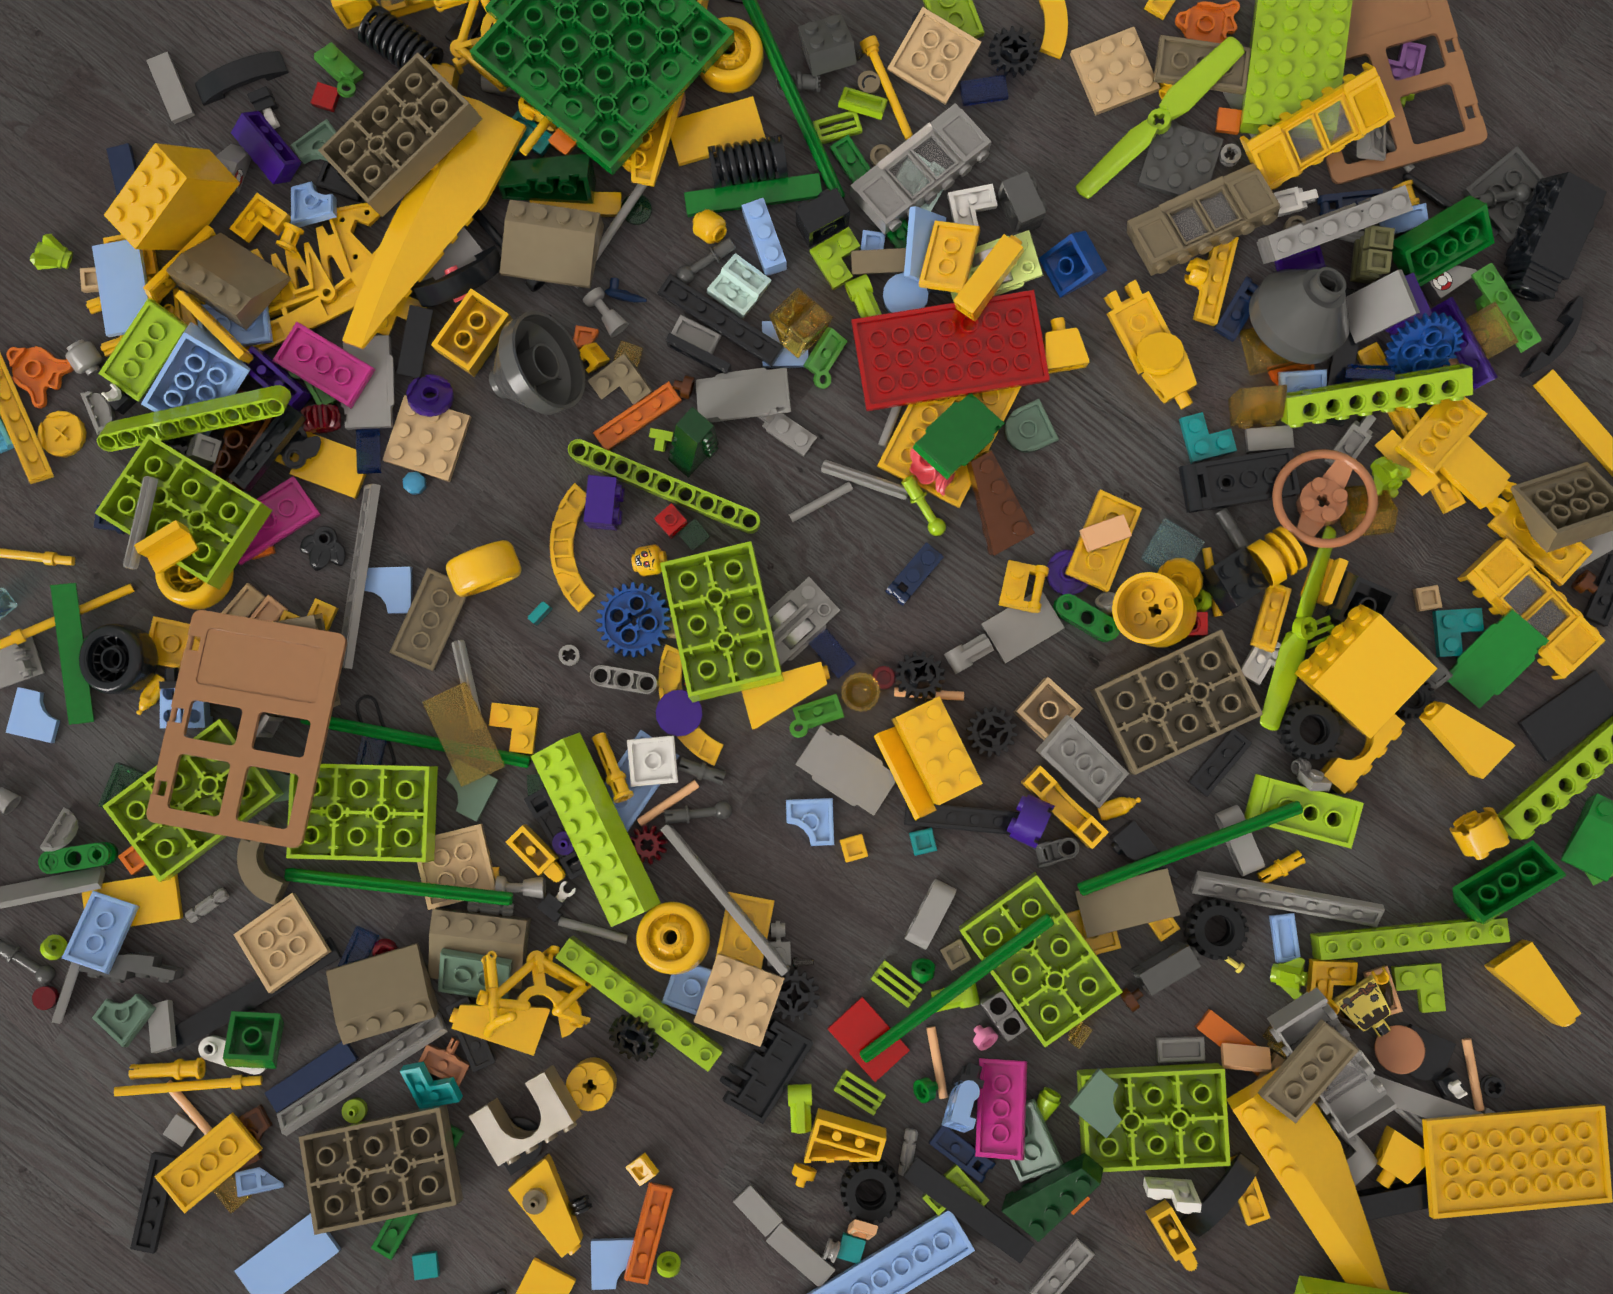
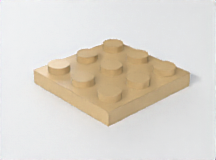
[887,7,982,105]
[1070,27,1160,116]
[383,395,472,482]
[417,824,496,910]
[233,893,331,994]
[694,953,785,1047]

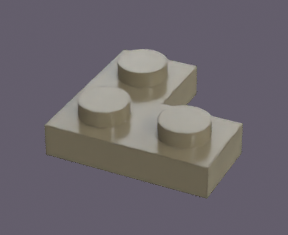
[588,353,653,405]

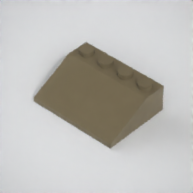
[500,200,604,288]
[166,233,291,330]
[1511,462,1613,553]
[428,907,531,989]
[326,943,440,1045]

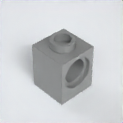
[186,433,222,467]

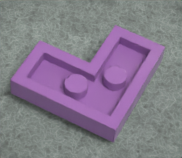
[1388,42,1426,80]

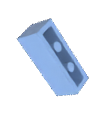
[742,198,787,276]

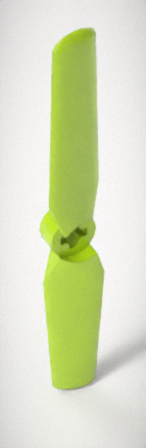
[1076,36,1245,199]
[1260,526,1336,731]

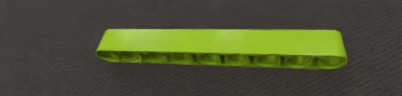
[97,385,291,452]
[568,439,761,534]

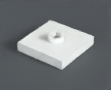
[627,736,678,787]

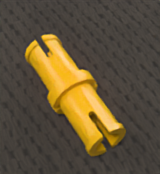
[1257,850,1306,884]

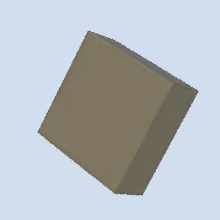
[939,938,972,971]

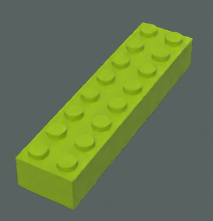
[531,732,661,927]

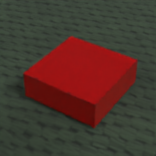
[310,82,340,113]

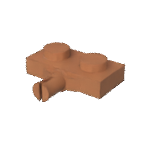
[419,1037,470,1087]

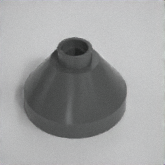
[1249,267,1350,364]
[489,311,585,415]

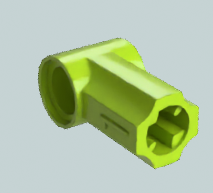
[844,274,881,318]
[930,983,980,1012]
[788,1084,812,1134]

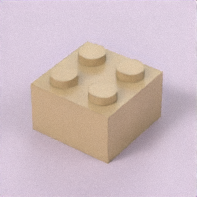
[1013,677,1083,740]

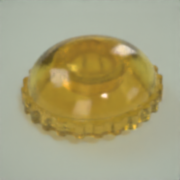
[841,672,881,712]

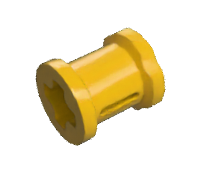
[275,222,305,253]

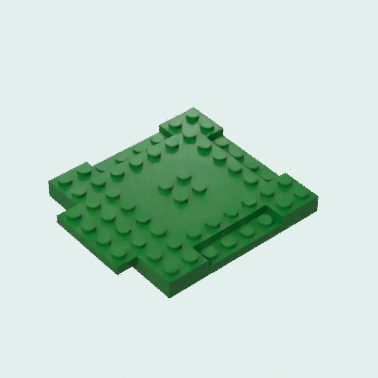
[470,0,735,176]

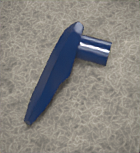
[604,278,647,302]

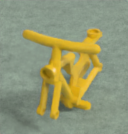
[434,0,507,92]
[476,945,592,1038]

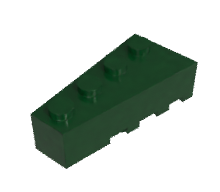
[498,153,596,204]
[668,407,719,478]
[1001,1153,1104,1242]

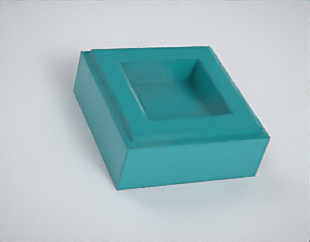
[528,601,553,625]
[909,827,937,856]
[837,1232,866,1264]
[412,1251,440,1280]

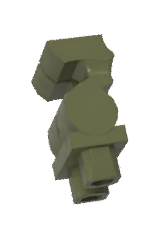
[1350,225,1395,284]

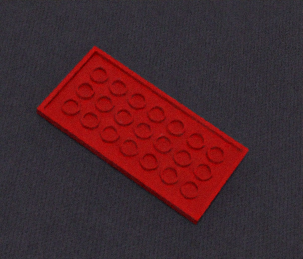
[851,290,1050,411]

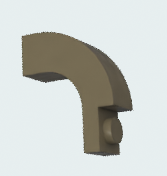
[237,820,290,905]

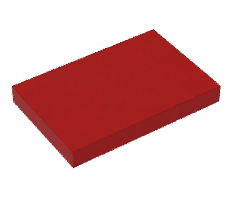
[827,996,910,1082]

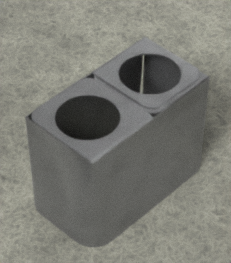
[979,986,1028,1042]

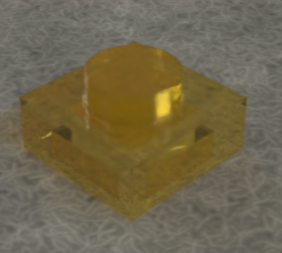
[613,340,643,368]
[1068,1022,1093,1049]

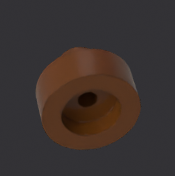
[673,375,695,400]
[1571,569,1598,594]
[1119,988,1144,1013]

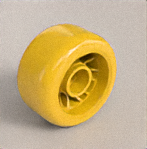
[700,17,764,93]
[446,540,522,597]
[155,564,234,610]
[636,902,710,975]

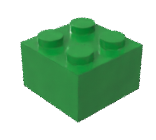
[223,1011,284,1069]

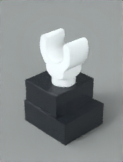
[247,86,280,129]
[101,383,137,415]
[537,881,576,922]
[1432,1067,1468,1100]

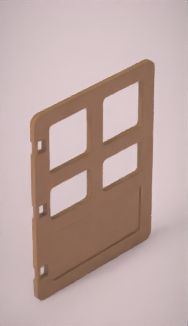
[1321,0,1487,184]
[146,610,347,848]

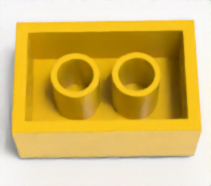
[431,289,512,377]

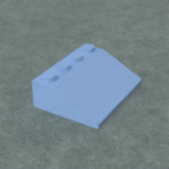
[141,322,250,436]

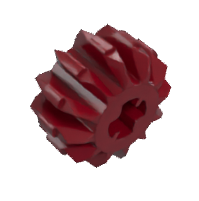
[301,404,341,434]
[630,825,668,865]

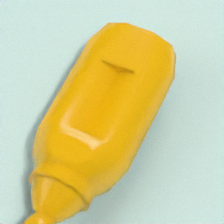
[136,674,164,715]
[1097,797,1141,821]

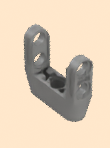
[1321,1111,1378,1186]

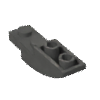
[79,952,184,983]

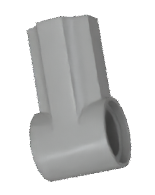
[944,634,994,675]

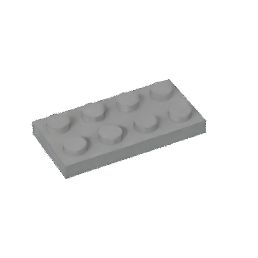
[1036,715,1129,808]

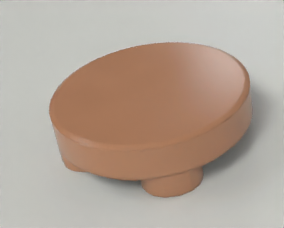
[1375,1025,1425,1074]

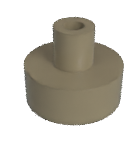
[522,1188,548,1215]

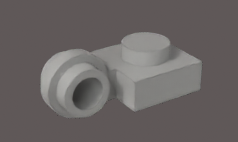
[1291,758,1332,791]
[767,921,791,966]

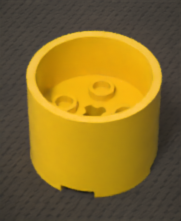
[1112,572,1197,648]

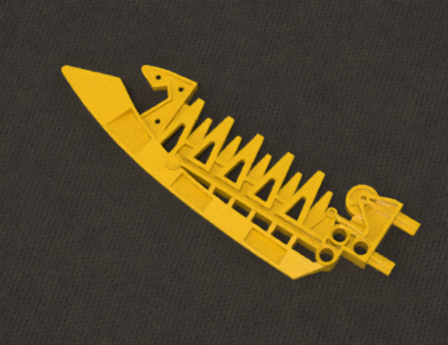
[86,203,381,357]

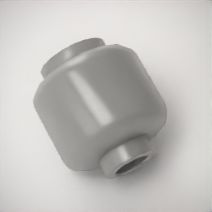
[65,339,103,376]

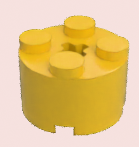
[1449,807,1510,860]
[566,1057,617,1111]

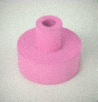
[973,1025,998,1051]

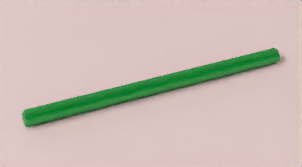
[742,0,845,198]
[301,717,531,768]
[1077,801,1303,896]
[284,868,513,906]
[860,914,1054,1063]

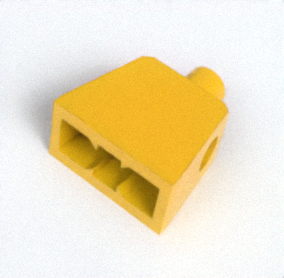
[1043,317,1089,374]
[1142,349,1197,410]
[1374,1125,1425,1189]

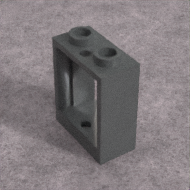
[1130,941,1201,996]

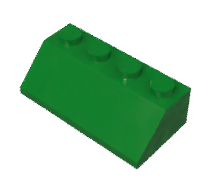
[1391,195,1495,287]
[1452,840,1566,925]

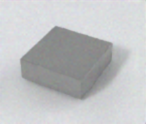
[163,1112,197,1147]

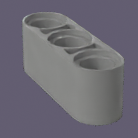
[590,665,659,695]
[1214,804,1265,877]
[904,878,957,950]

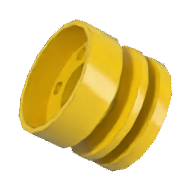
[1246,526,1308,588]

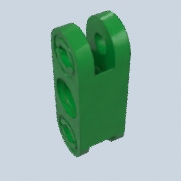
[1053,594,1120,642]
[38,842,118,874]

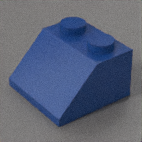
[1038,231,1107,298]

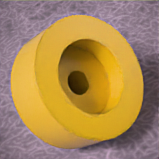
[791,1163,817,1188]

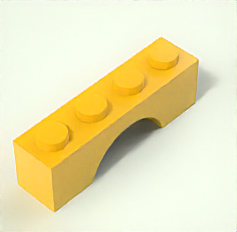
[1320,714,1406,794]
[1021,765,1109,849]

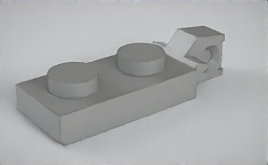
[757,413,817,457]
[1324,415,1377,466]

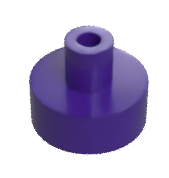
[552,831,574,855]

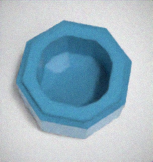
[403,472,427,495]

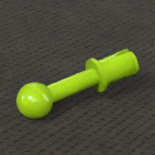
[901,475,946,536]

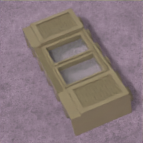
[1127,163,1280,276]

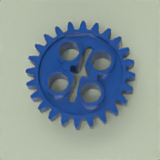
[1385,312,1464,374]
[596,582,672,658]

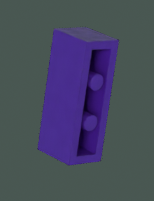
[231,111,302,184]
[242,346,312,412]

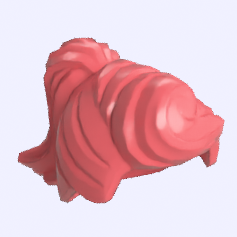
[910,447,956,496]

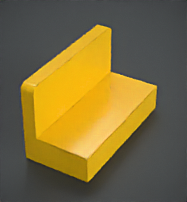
[134,520,199,574]
[1300,556,1349,606]

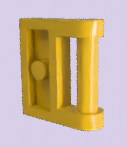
[999,560,1049,613]

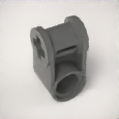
[1032,836,1079,868]

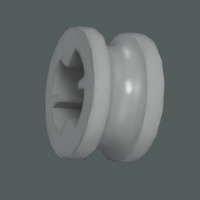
[1219,144,1241,167]
[559,645,580,666]
[822,1238,841,1263]

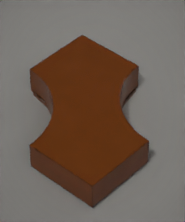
[238,1104,273,1171]

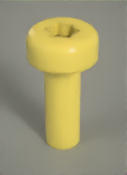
[1225,956,1245,973]

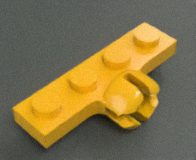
[1184,237,1239,326]

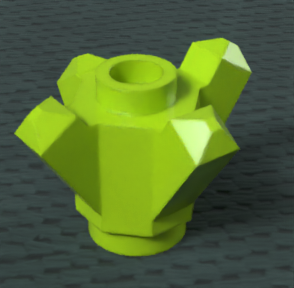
[30,234,73,270]
[1370,456,1411,498]
[1270,957,1308,1000]

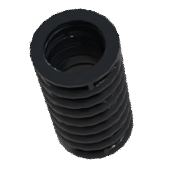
[358,5,444,69]
[708,135,788,189]

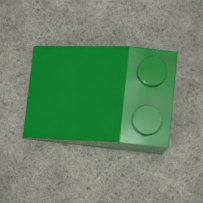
[1560,793,1613,882]

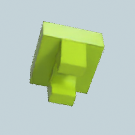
[649,428,675,452]

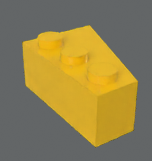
[804,1108,886,1163]

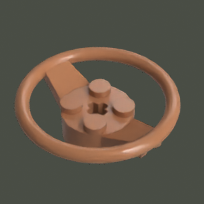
[1272,449,1378,548]

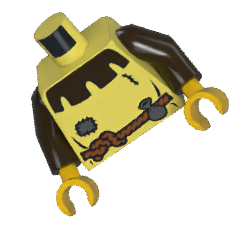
[1328,967,1393,1037]

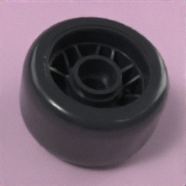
[79,624,158,694]

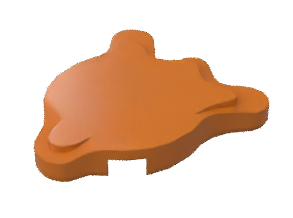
[1175,0,1240,43]
[6,346,74,409]

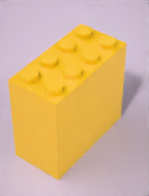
[104,143,240,251]
[1294,604,1438,739]
[891,696,983,805]

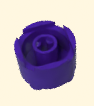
[1007,794,1055,849]

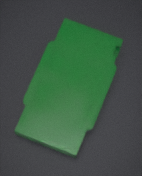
[913,393,1004,479]
[1447,608,1549,709]

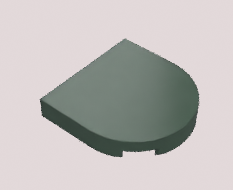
[1004,399,1059,453]

